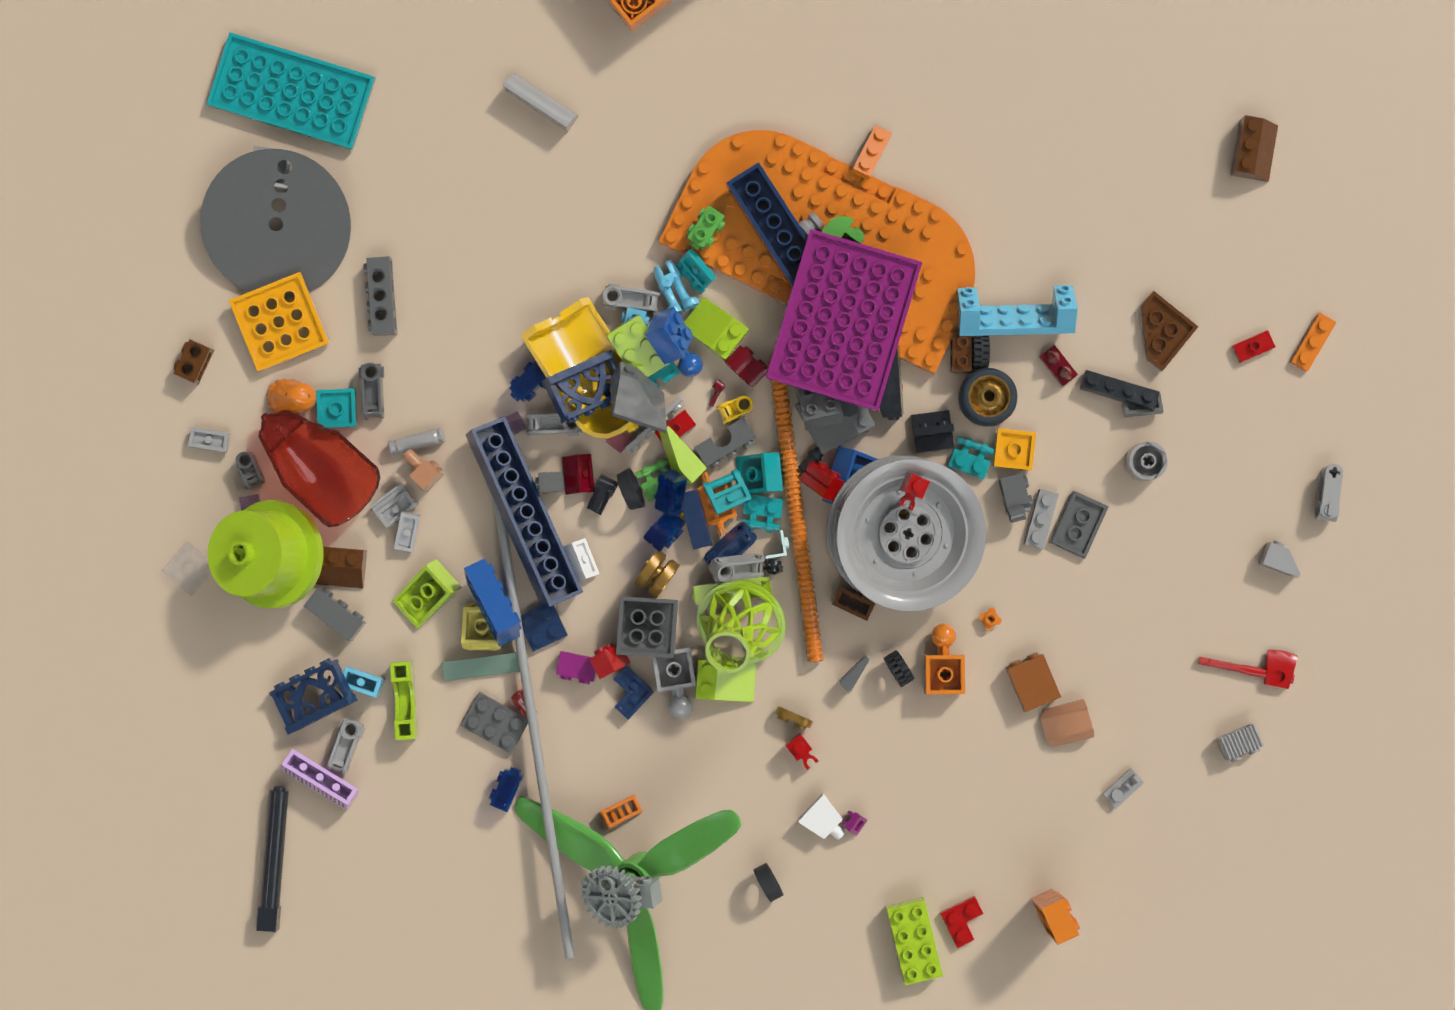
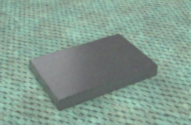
[1050,491,1109,559]

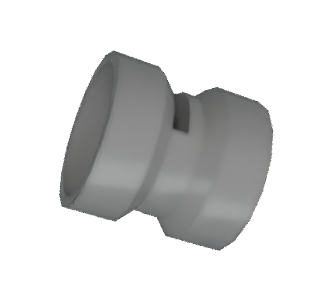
[798,212,824,238]

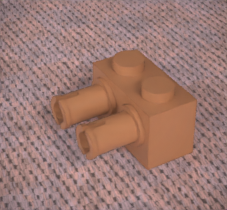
[402,449,444,491]

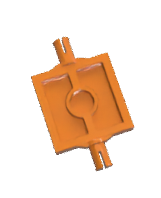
[691,472,737,536]

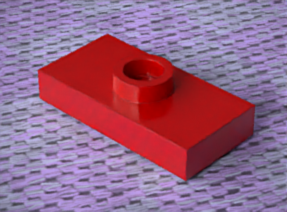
[1232,330,1276,363]
[655,410,696,442]

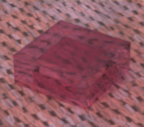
[606,432,633,453]

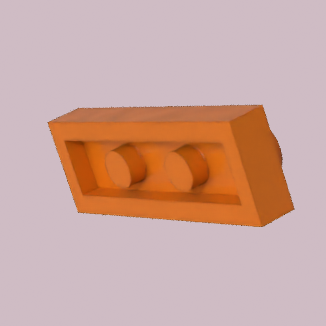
[852,125,892,180]
[1290,313,1337,372]

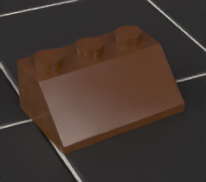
[1231,115,1278,182]
[316,546,367,589]

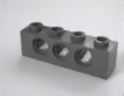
[364,256,397,336]

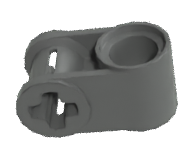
[235,452,265,490]

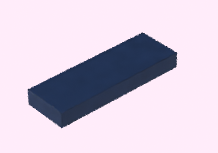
[679,489,713,550]

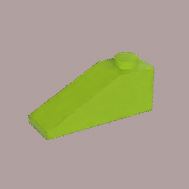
[659,426,707,486]

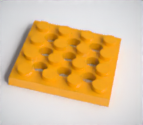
[228,272,330,372]

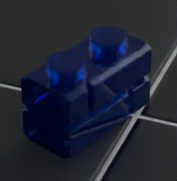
[654,470,688,517]
[643,509,685,551]

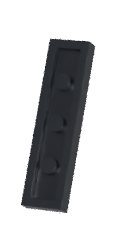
[1080,370,1160,411]

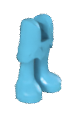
[654,260,700,314]

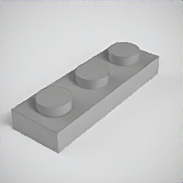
[1024,489,1059,549]

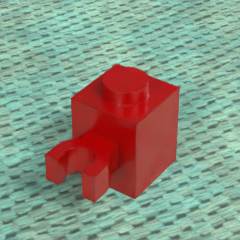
[898,472,930,510]
[785,733,818,770]

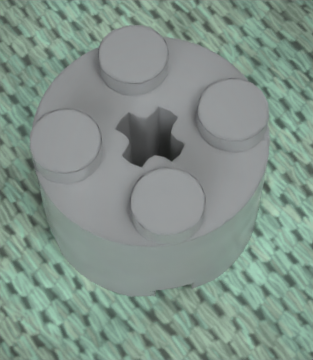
[1125,442,1168,481]

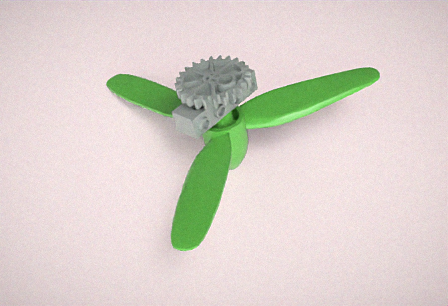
[515,797,741,1010]

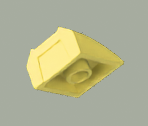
[461,603,501,651]

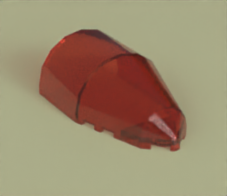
[258,410,381,527]

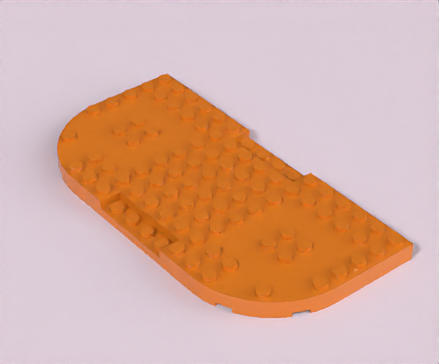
[659,130,975,375]

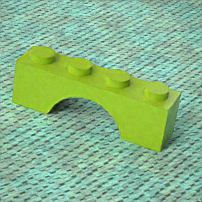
[390,661,418,740]

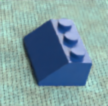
[822,446,878,505]

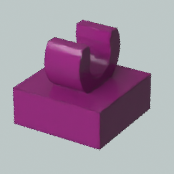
[842,811,868,836]

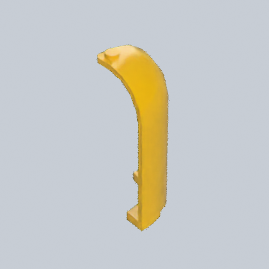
[520,297,639,438]

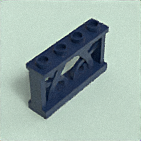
[541,350,617,424]
[269,658,358,735]

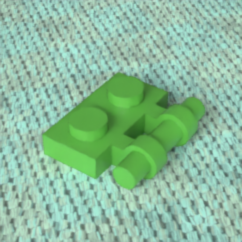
[635,458,683,502]

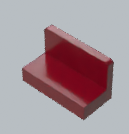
[562,454,595,495]

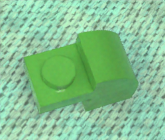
[822,216,865,244]

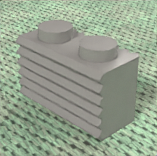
[1216,723,1264,762]

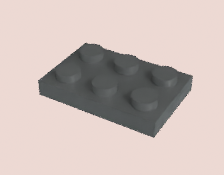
[461,692,528,754]

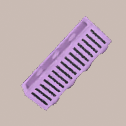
[281,749,358,810]

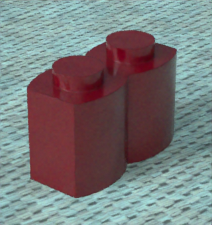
[725,345,768,389]

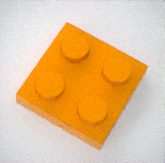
[993,428,1036,471]

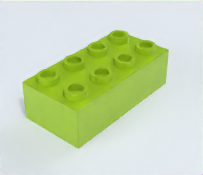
[885,897,943,985]

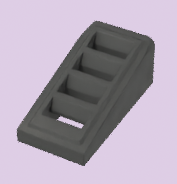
[838,656,869,693]

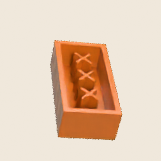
[1031,889,1080,945]

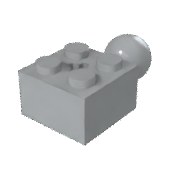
[652,647,696,720]

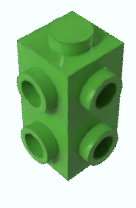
[686,205,726,251]

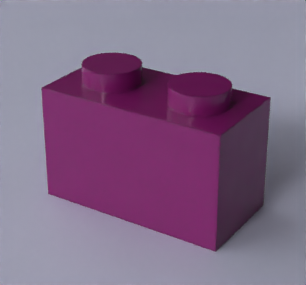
[556,651,596,685]

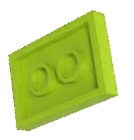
[606,314,669,377]

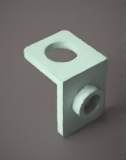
[765,530,789,559]

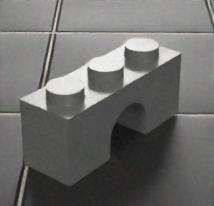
[694,417,755,468]

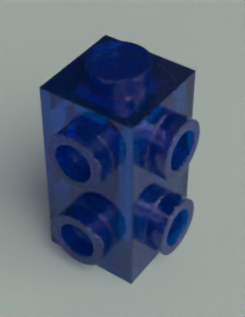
[509,361,546,403]
[488,766,524,812]

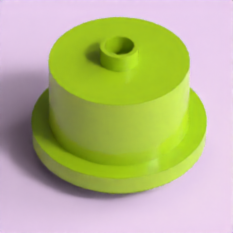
[207,500,323,609]

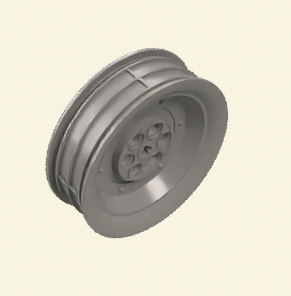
[827,456,986,611]

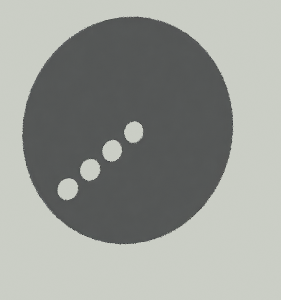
[200,149,351,298]

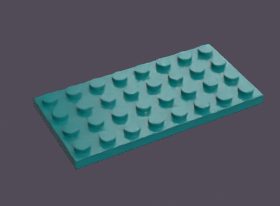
[207,32,376,150]

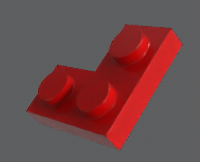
[940,896,983,948]

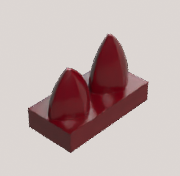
[1039,345,1078,387]

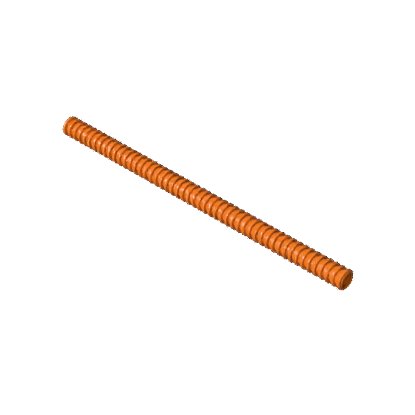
[768,361,824,663]

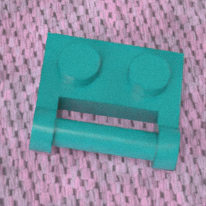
[702,468,752,515]

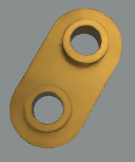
[775,706,813,730]

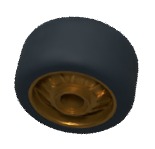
[958,368,1018,427]

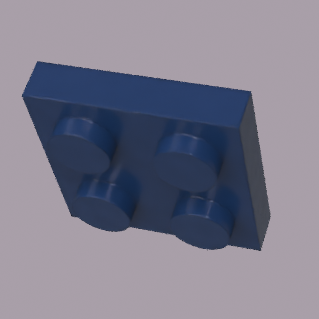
[521,606,568,652]

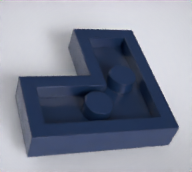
[613,665,655,720]

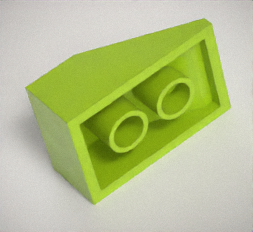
[684,297,749,361]
[392,559,462,629]
[696,659,756,702]

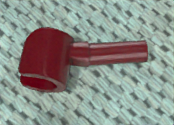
[709,380,725,407]

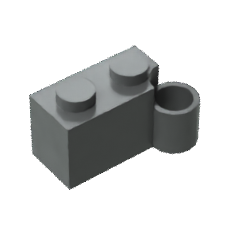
[998,473,1033,523]

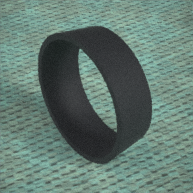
[617,468,645,510]

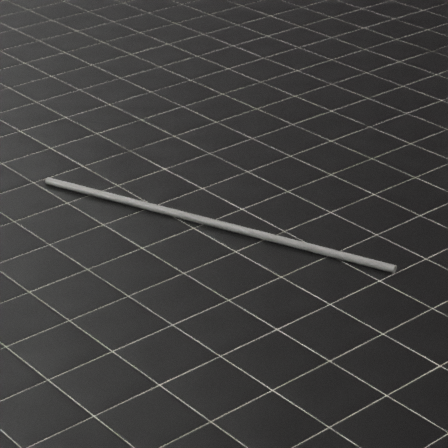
[492,496,575,959]

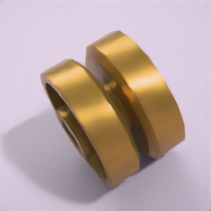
[634,549,680,599]

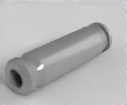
[388,428,445,456]

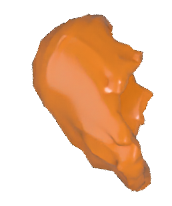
[267,379,316,415]

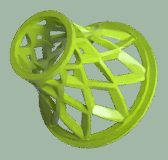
[697,581,786,673]

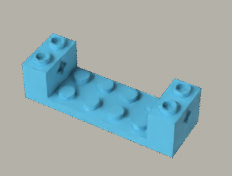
[957,285,1078,336]

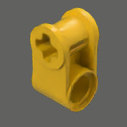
[715,395,753,425]

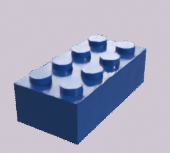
[464,559,522,647]

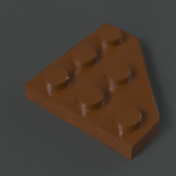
[1140,291,1199,372]

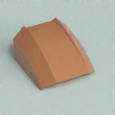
[1041,699,1095,747]

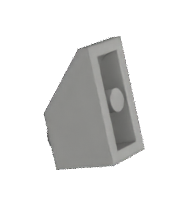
[1259,540,1300,578]

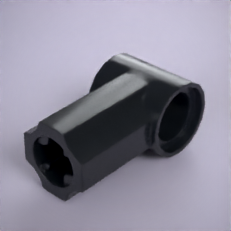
[587,474,618,515]

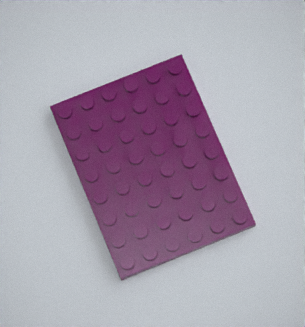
[766,229,922,412]

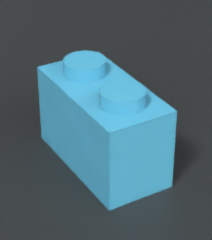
[343,666,386,698]

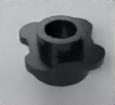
[764,559,783,575]

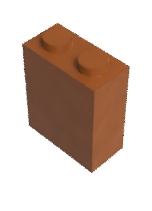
[1006,652,1061,712]

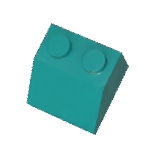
[736,453,783,494]

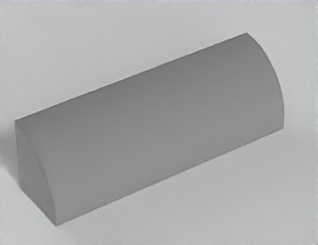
[503,73,579,132]

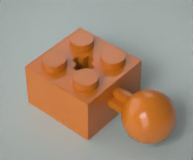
[924,623,965,694]

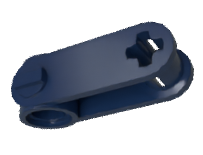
[704,522,757,566]

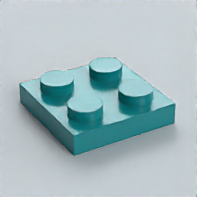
[316,388,357,429]

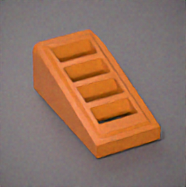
[598,795,643,830]

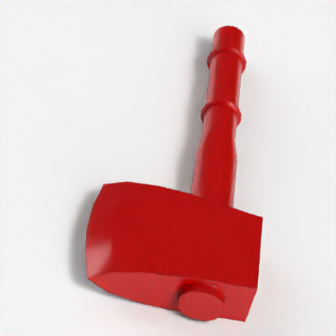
[1198,650,1298,689]

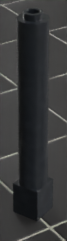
[256,786,289,932]

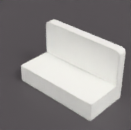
[564,538,599,582]

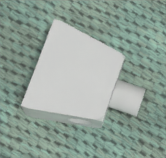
[798,793,845,841]

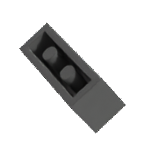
[303,587,366,641]

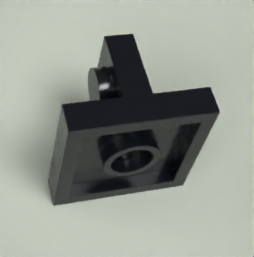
[911,410,954,453]

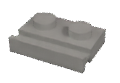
[370,483,418,528]

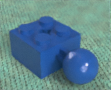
[645,306,703,377]

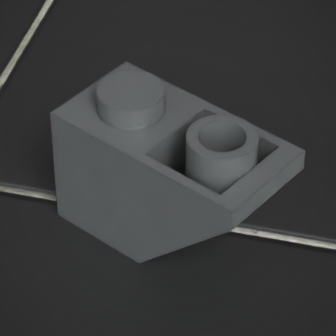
[535,472,565,494]

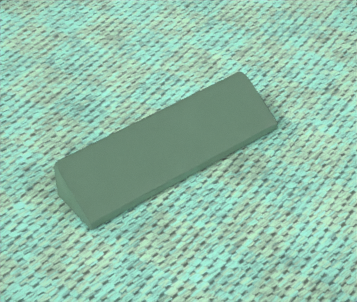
[441,652,520,681]

